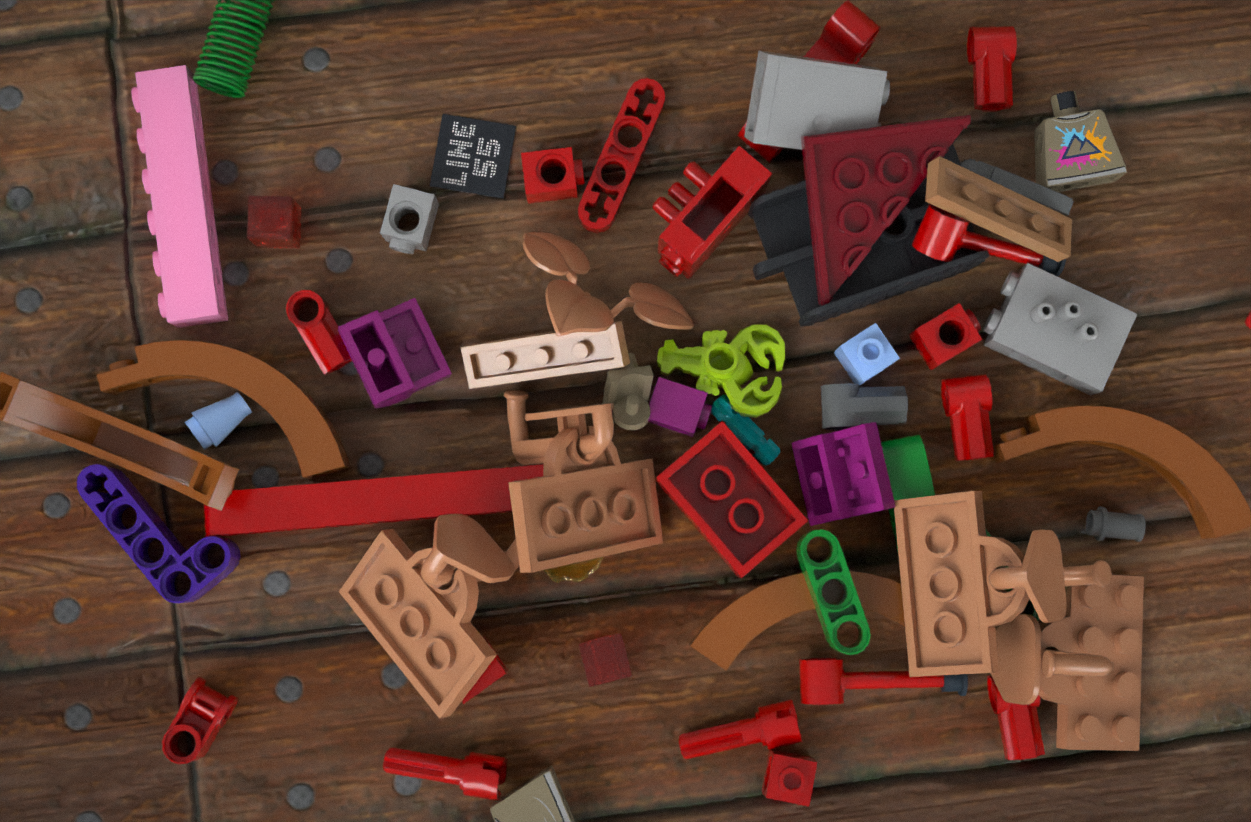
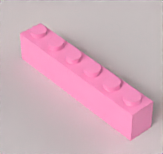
[131,65,228,328]

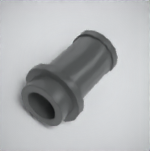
[1086,506,1146,542]

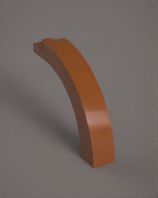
[96,340,351,480]
[0,372,239,511]
[993,406,1251,539]
[689,571,905,671]

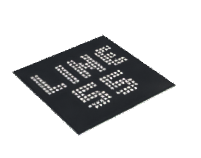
[430,114,516,198]

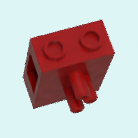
[652,146,772,279]

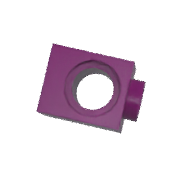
[648,377,712,437]

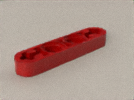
[578,78,665,233]

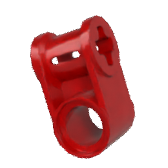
[162,677,238,764]

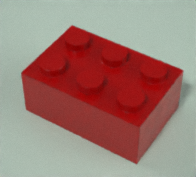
[655,421,808,578]

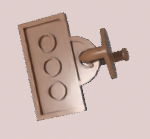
[504,390,663,573]
[894,491,1112,677]
[339,514,519,719]
[990,575,1144,751]

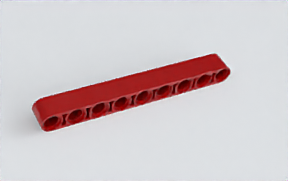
[204,464,544,537]

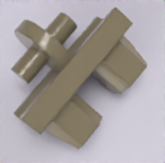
[602,353,653,430]

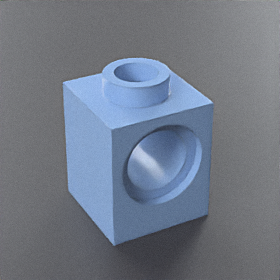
[834,323,900,386]

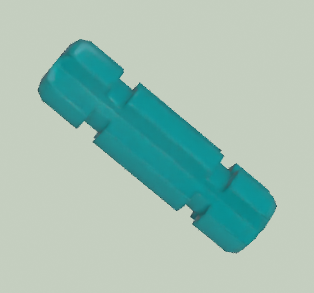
[710,394,781,466]

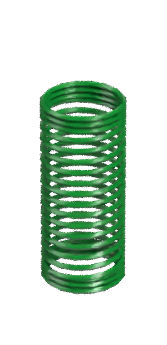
[192,0,276,98]

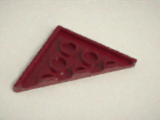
[801,115,971,306]

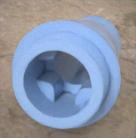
[185,392,252,450]

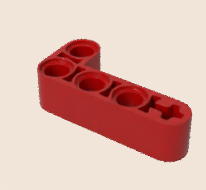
[738,0,881,163]

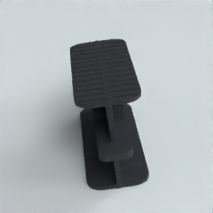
[749,138,989,327]

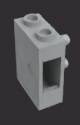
[744,50,890,150]
[983,263,1137,396]

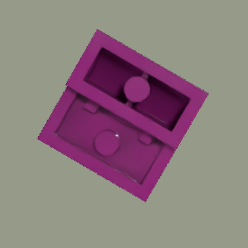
[338,298,452,408]
[791,422,896,526]

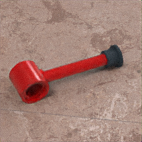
[912,204,1066,277]
[799,658,968,705]

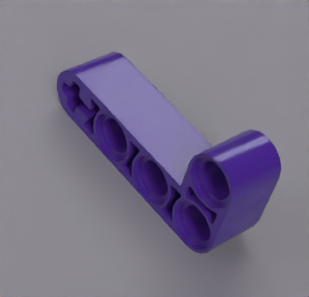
[77,464,240,603]

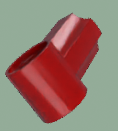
[967,26,1017,112]
[286,290,352,376]
[941,374,994,461]
[987,675,1045,760]

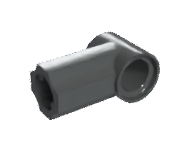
[821,383,908,430]

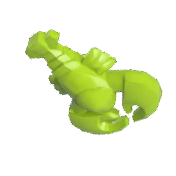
[657,324,785,418]

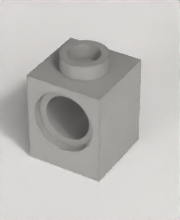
[380,184,439,254]

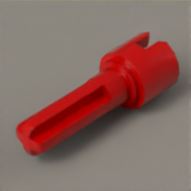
[679,699,803,759]
[383,747,507,801]

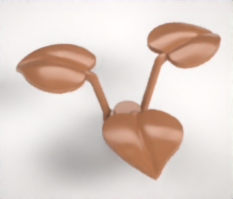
[522,232,694,337]

